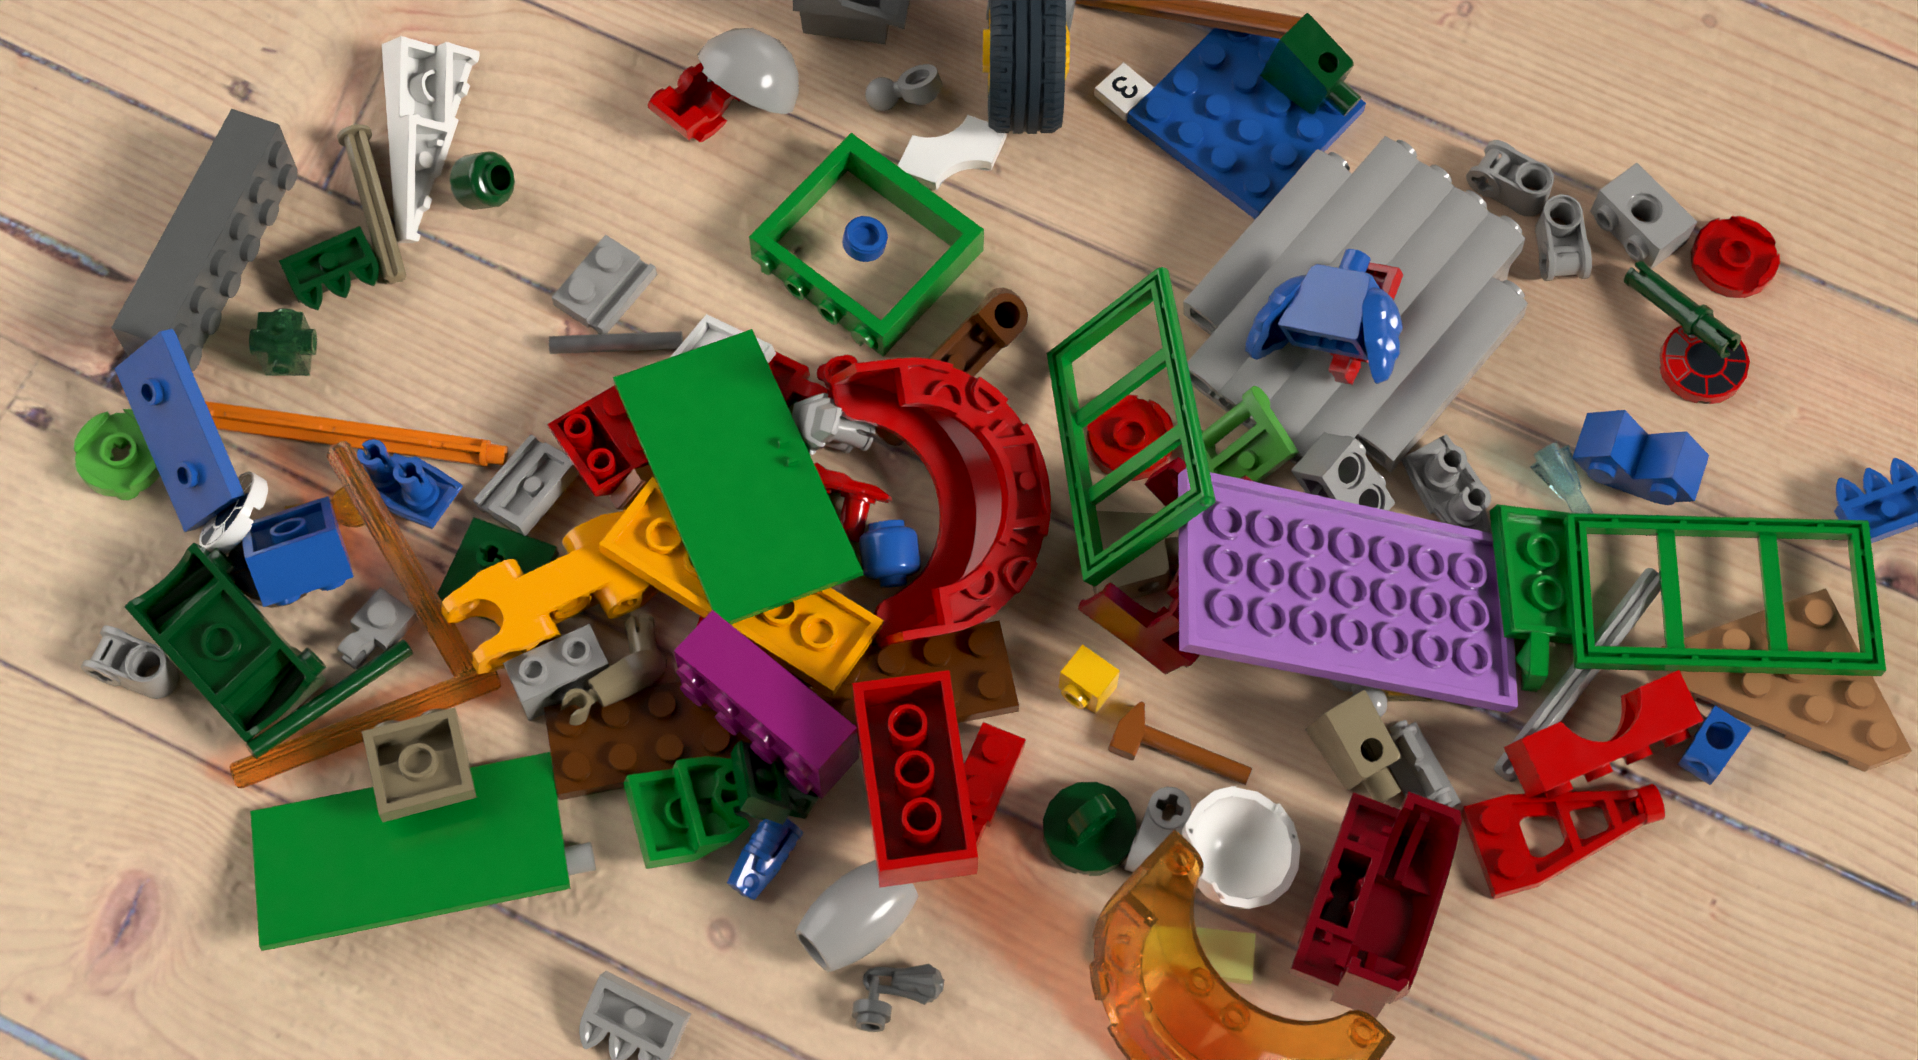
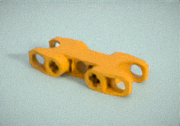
[442,510,660,674]

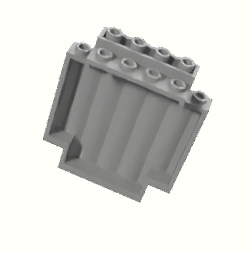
[1183,136,1528,472]

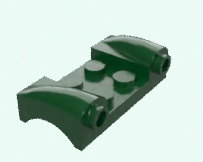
[124,543,327,743]

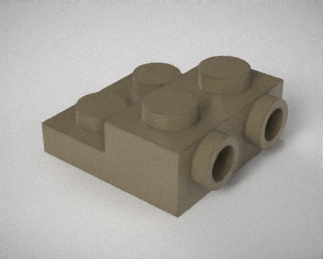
[362,707,477,822]

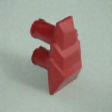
[814,462,892,543]

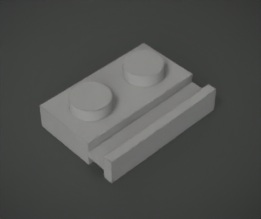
[552,235,657,334]
[473,435,579,536]

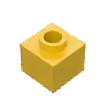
[1058,644,1120,714]

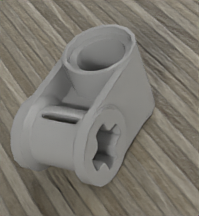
[1466,140,1554,216]
[1535,194,1592,281]
[81,625,180,699]
[1125,787,1191,885]

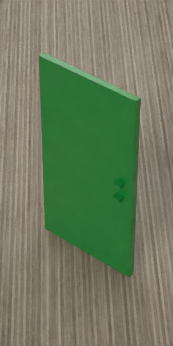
[613,329,863,624]
[250,752,571,951]

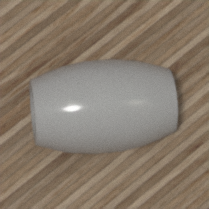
[795,860,918,972]

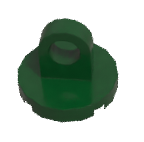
[1043,782,1137,876]

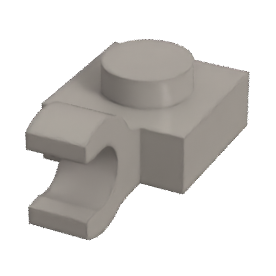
[337,587,418,670]

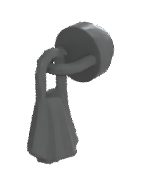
[852,963,945,1032]

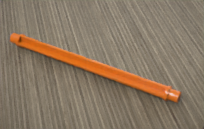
[205,401,508,466]

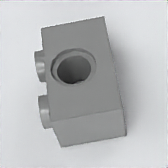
[1590,163,1697,269]
[503,624,609,721]

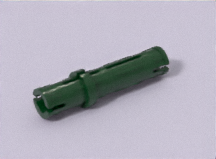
[1624,261,1741,358]

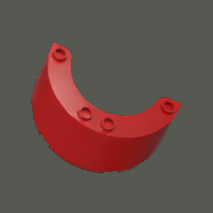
[830,357,1051,648]

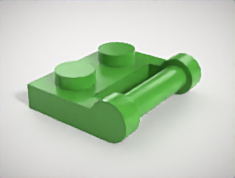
[1201,386,1299,483]

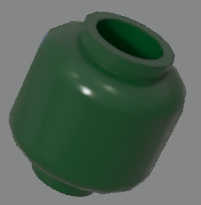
[450,151,515,210]

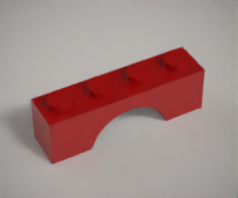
[1503,670,1704,800]

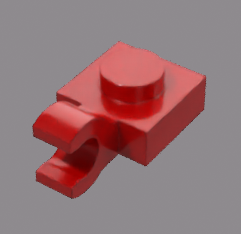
[768,351,829,408]

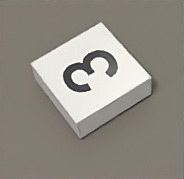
[1094,62,1154,121]

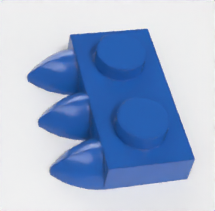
[1834,458,1918,544]

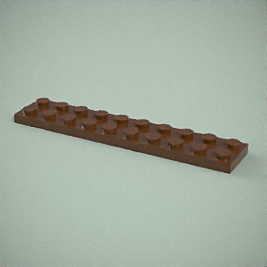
[543,620,1019,800]

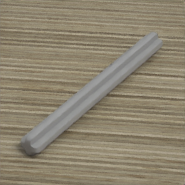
[1494,568,1661,782]

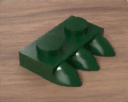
[279,226,379,311]

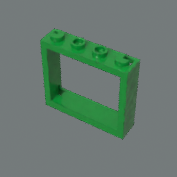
[749,133,984,357]

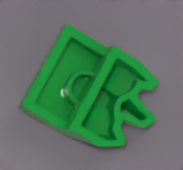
[623,756,750,869]

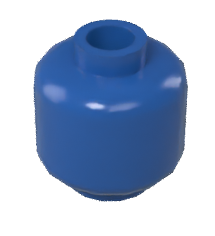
[859,520,921,588]

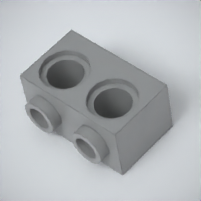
[1291,432,1395,511]

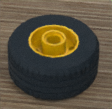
[982,0,1070,134]

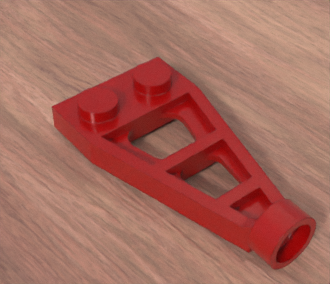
[1461,783,1665,900]

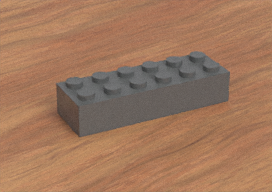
[111,109,298,372]

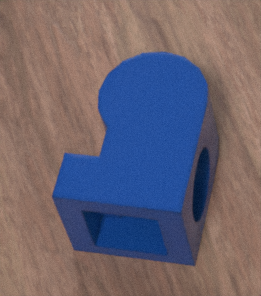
[1677,705,1752,785]

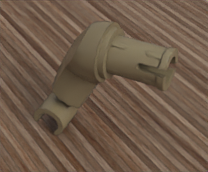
[561,614,667,725]

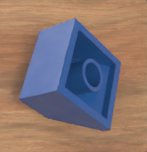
[242,496,354,607]

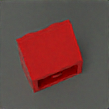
[547,385,649,497]

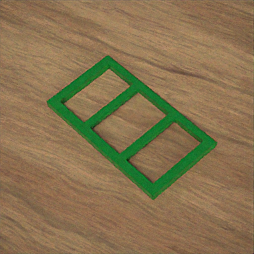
[1046,267,1216,587]
[1563,513,1886,676]

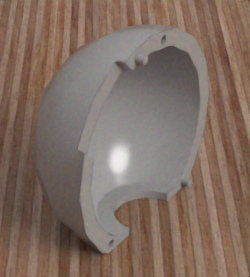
[697,28,799,114]

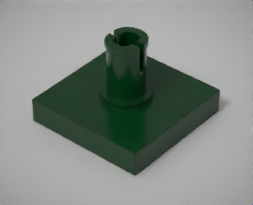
[436,517,559,623]

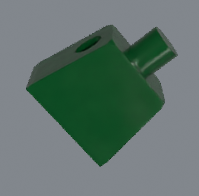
[1260,13,1362,117]

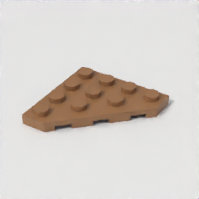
[1661,588,1912,772]

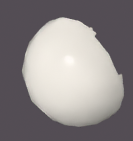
[1181,785,1301,909]

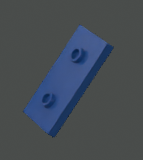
[114,329,245,532]

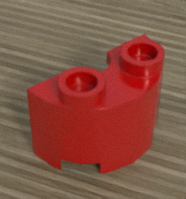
[648,62,741,142]

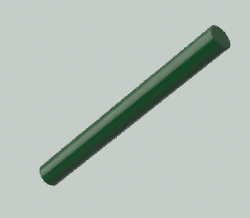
[245,639,413,759]

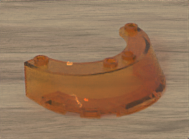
[1089,829,1396,1060]

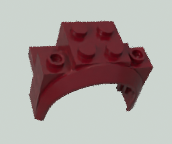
[1078,457,1254,675]
[1289,791,1462,1018]

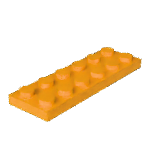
[599,477,884,698]

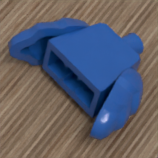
[1245,249,1403,384]

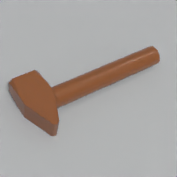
[1108,701,1252,785]

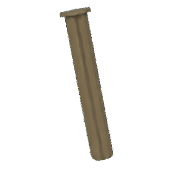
[337,124,406,284]

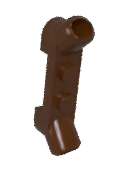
[875,287,1028,446]

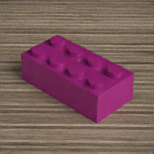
[674,610,859,799]

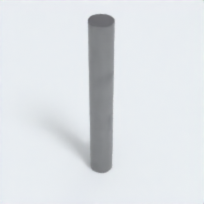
[549,331,683,354]

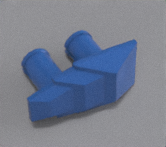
[353,439,463,529]

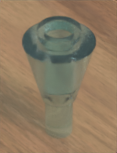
[1530,442,1594,514]

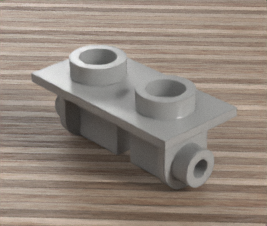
[1388,720,1461,807]

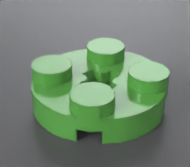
[74,409,160,500]

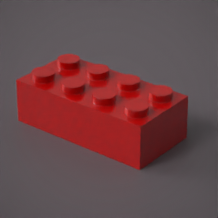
[852,670,979,888]

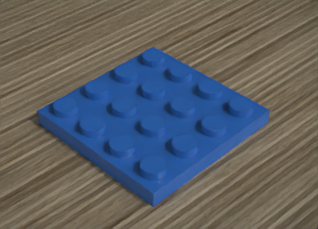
[1127,28,1366,219]

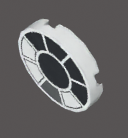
[199,471,268,554]

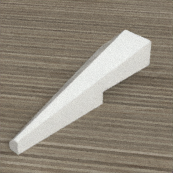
[382,36,479,243]

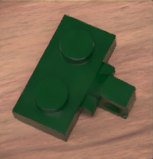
[730,740,818,825]

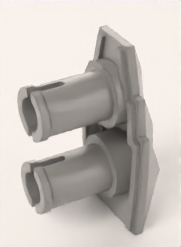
[792,393,875,455]
[1401,434,1492,533]

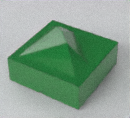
[1516,631,1549,692]

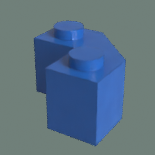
[1572,410,1709,505]

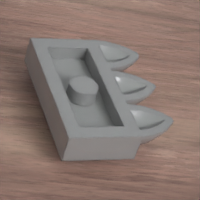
[579,971,691,1060]

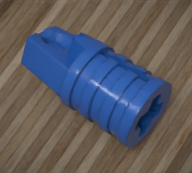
[727,819,804,900]

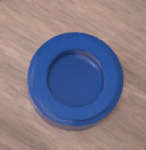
[842,216,888,262]

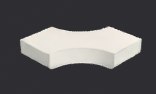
[898,115,1007,191]

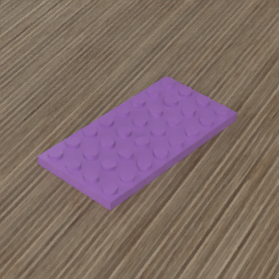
[1178,468,1518,713]

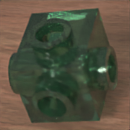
[249,308,317,376]

